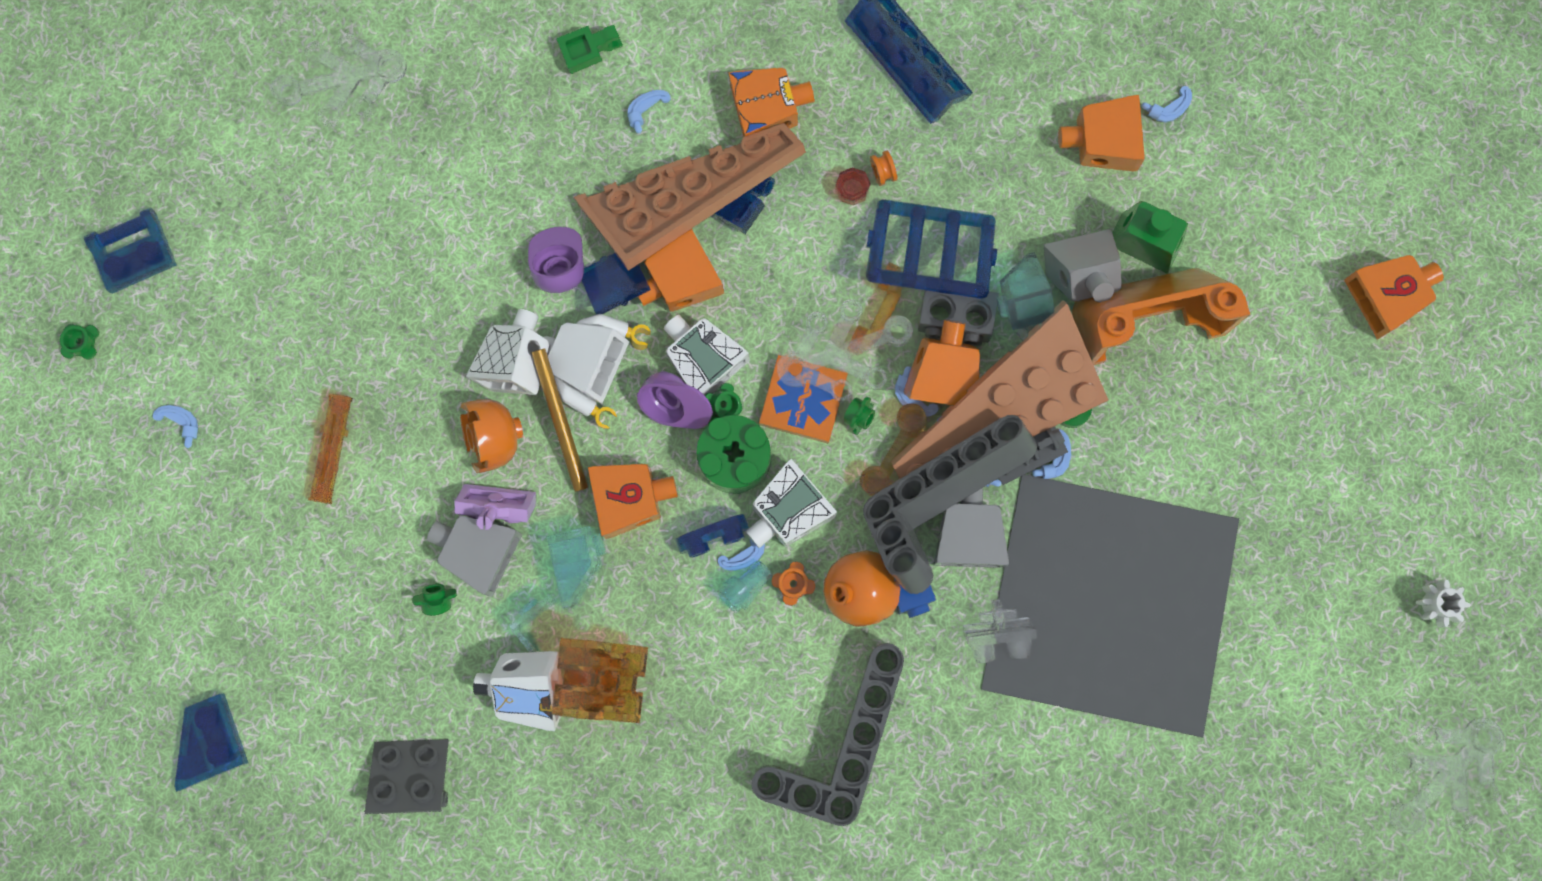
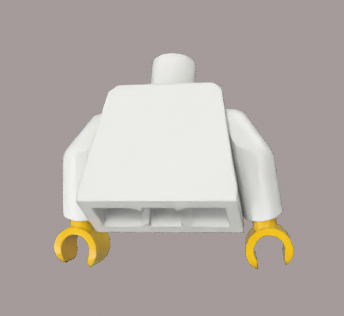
[543,314,651,429]

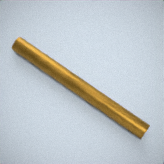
[531,348,588,492]

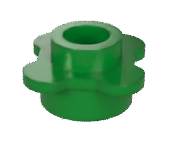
[60,324,99,360]
[705,383,742,421]
[843,397,875,435]
[412,583,457,616]

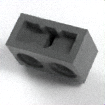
[918,281,999,346]

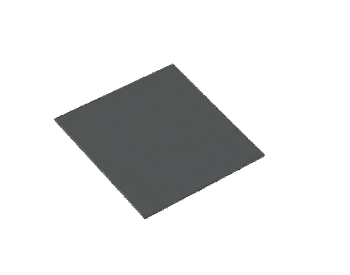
[981,474,1239,738]

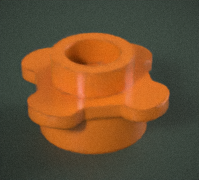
[772,562,815,606]

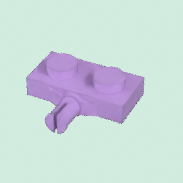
[455,484,536,530]

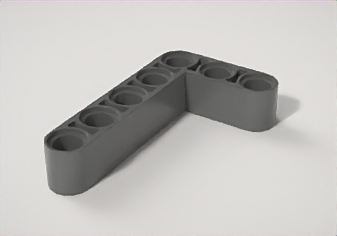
[863,415,1037,594]
[751,643,904,826]

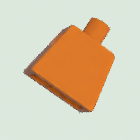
[1058,95,1145,171]
[633,229,724,312]
[904,320,980,405]

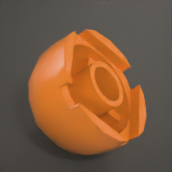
[460,399,523,473]
[823,550,900,627]

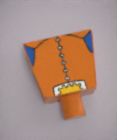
[729,68,815,137]

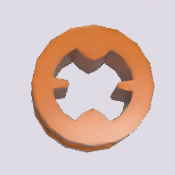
[870,150,897,186]

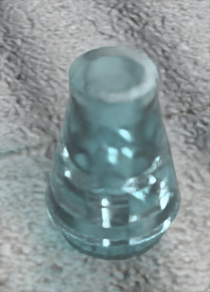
[717,560,773,614]

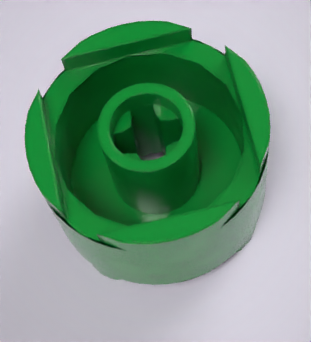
[696,415,771,494]

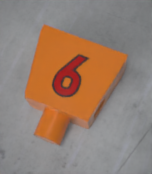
[1344,255,1444,339]
[588,464,678,539]

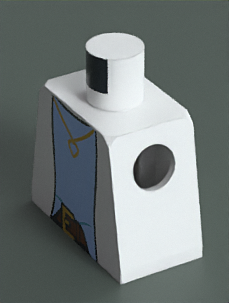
[473,651,565,731]

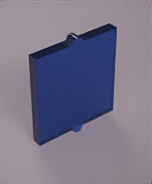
[582,253,651,315]

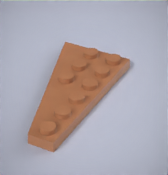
[574,123,806,271]
[891,300,1109,479]

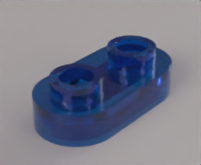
[675,514,749,558]

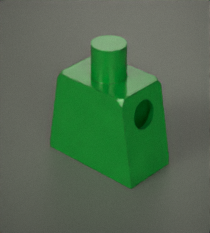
[1112,201,1188,274]

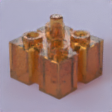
[551,638,648,723]

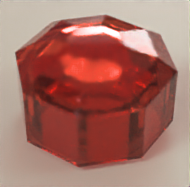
[835,167,871,206]

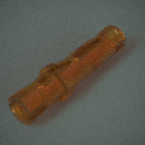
[308,394,353,504]

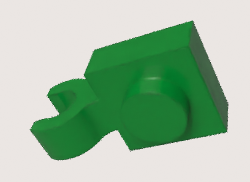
[556,25,623,74]

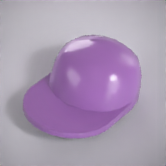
[528,227,584,293]
[637,371,713,429]

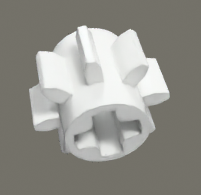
[1416,580,1470,628]

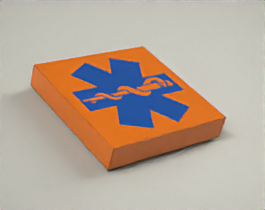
[759,355,848,444]

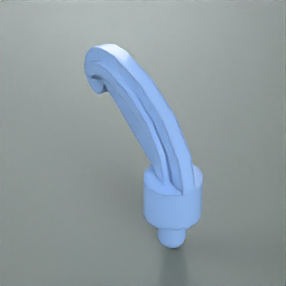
[1141,86,1192,123]
[627,90,671,133]
[895,366,939,417]
[152,405,198,448]
[1032,429,1071,479]
[718,539,765,571]

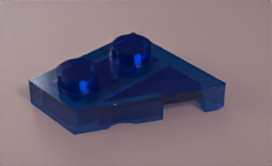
[174,694,248,792]

